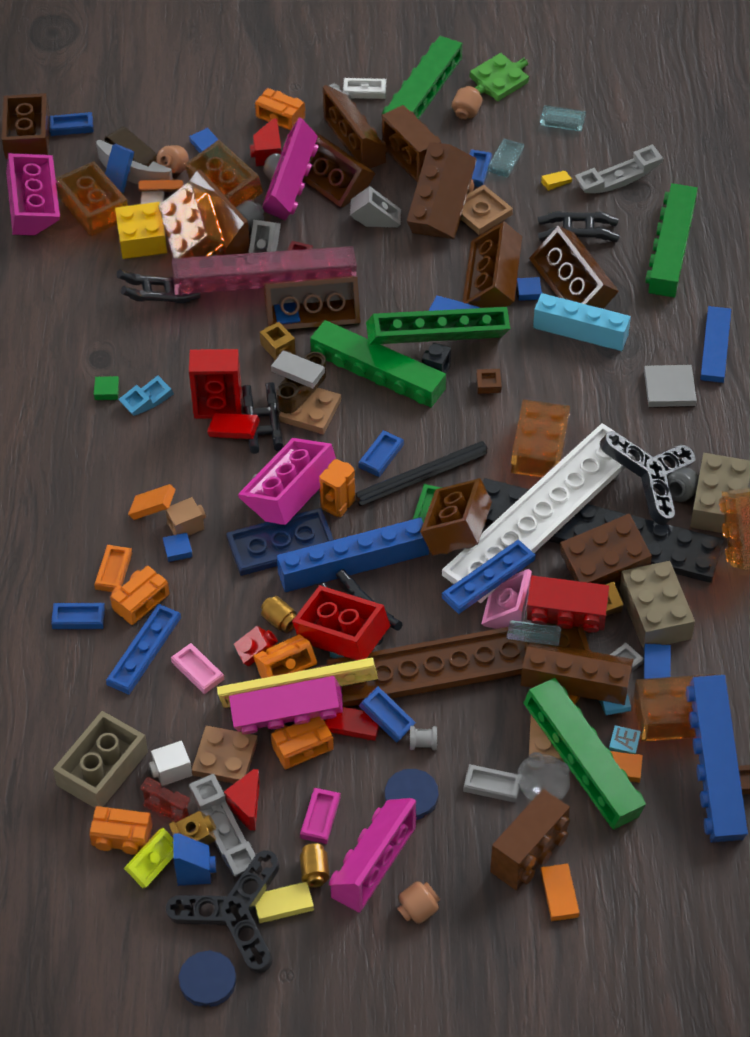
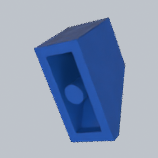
[173,833,216,886]

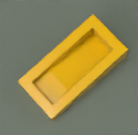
[541,171,572,191]

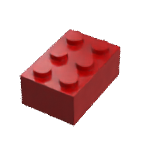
[189,349,242,419]
[527,575,610,632]
[292,585,390,660]

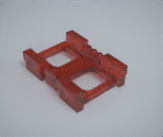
[140,776,192,822]

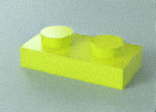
[124,828,173,888]

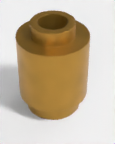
[261,596,296,633]
[300,844,329,887]

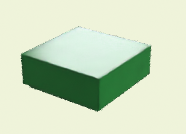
[94,376,119,400]

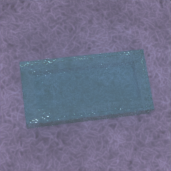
[540,105,586,131]
[488,139,524,177]
[507,620,561,646]

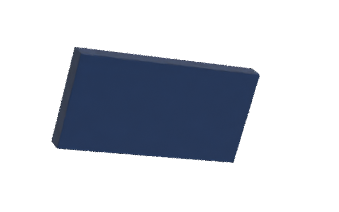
[226,508,334,576]

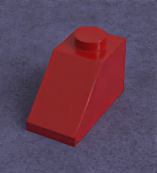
[250,118,281,166]

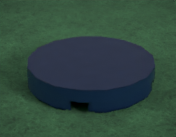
[385,769,438,820]
[179,951,236,1007]

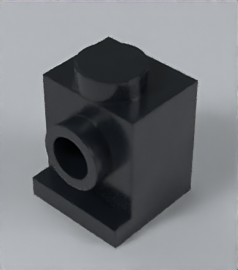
[422,342,451,374]

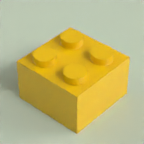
[115,202,167,259]

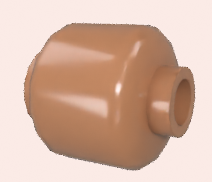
[451,86,483,119]
[156,145,189,174]
[397,881,440,924]

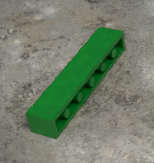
[382,36,462,120]
[645,183,698,298]
[366,307,510,345]
[310,320,446,408]
[523,678,646,830]

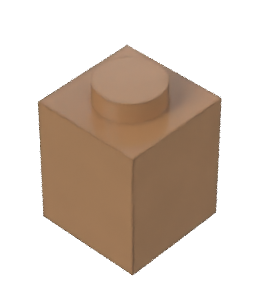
[165,497,206,536]

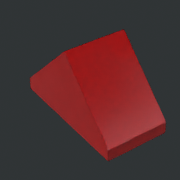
[224,769,260,831]

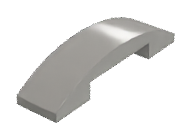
[96,139,173,184]
[575,144,663,193]
[189,774,256,877]

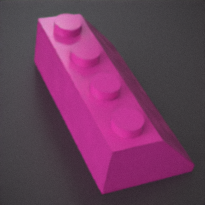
[262,118,318,220]
[6,153,60,235]
[238,438,336,525]
[229,676,343,734]
[329,798,416,913]

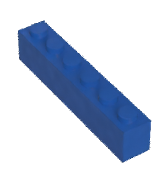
[277,518,429,592]
[686,675,748,842]

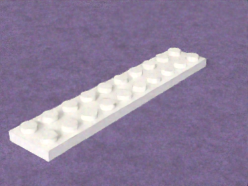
[442,423,635,603]

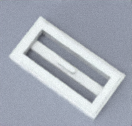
[343,78,386,99]

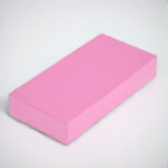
[171,643,225,694]

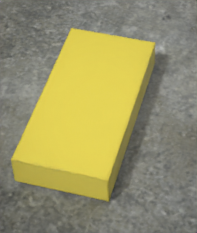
[255,882,314,924]

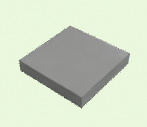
[644,365,697,407]

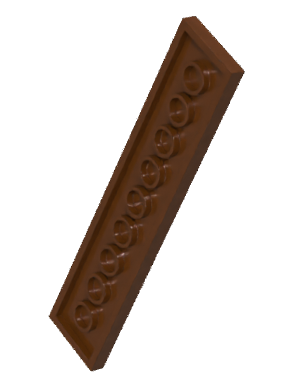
[327,623,591,707]

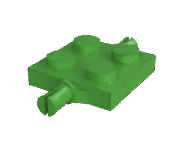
[469,53,529,102]

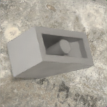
[350,186,401,227]
[247,220,281,268]

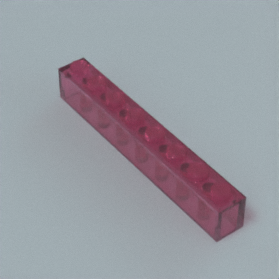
[172,246,357,295]

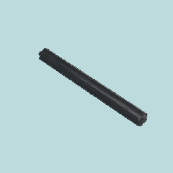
[356,441,488,505]

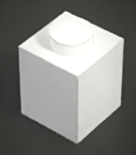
[149,741,192,786]

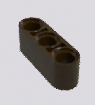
[104,127,157,167]
[276,352,326,414]

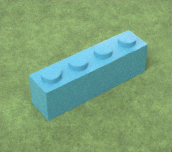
[533,293,631,351]

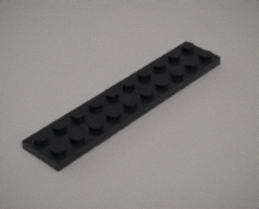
[483,478,724,583]

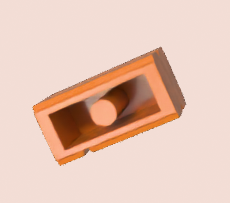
[255,88,305,131]
[319,459,355,517]
[110,566,170,625]
[253,634,317,678]
[271,717,334,770]
[89,806,152,854]

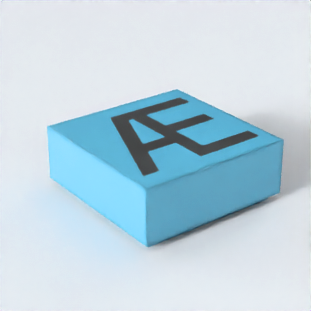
[609,725,641,754]

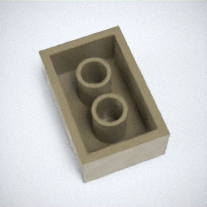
[690,453,750,536]
[619,561,695,650]
[53,711,148,808]

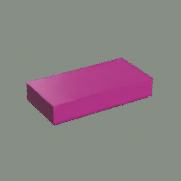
[300,788,341,844]

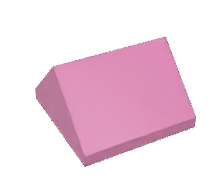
[481,569,532,629]

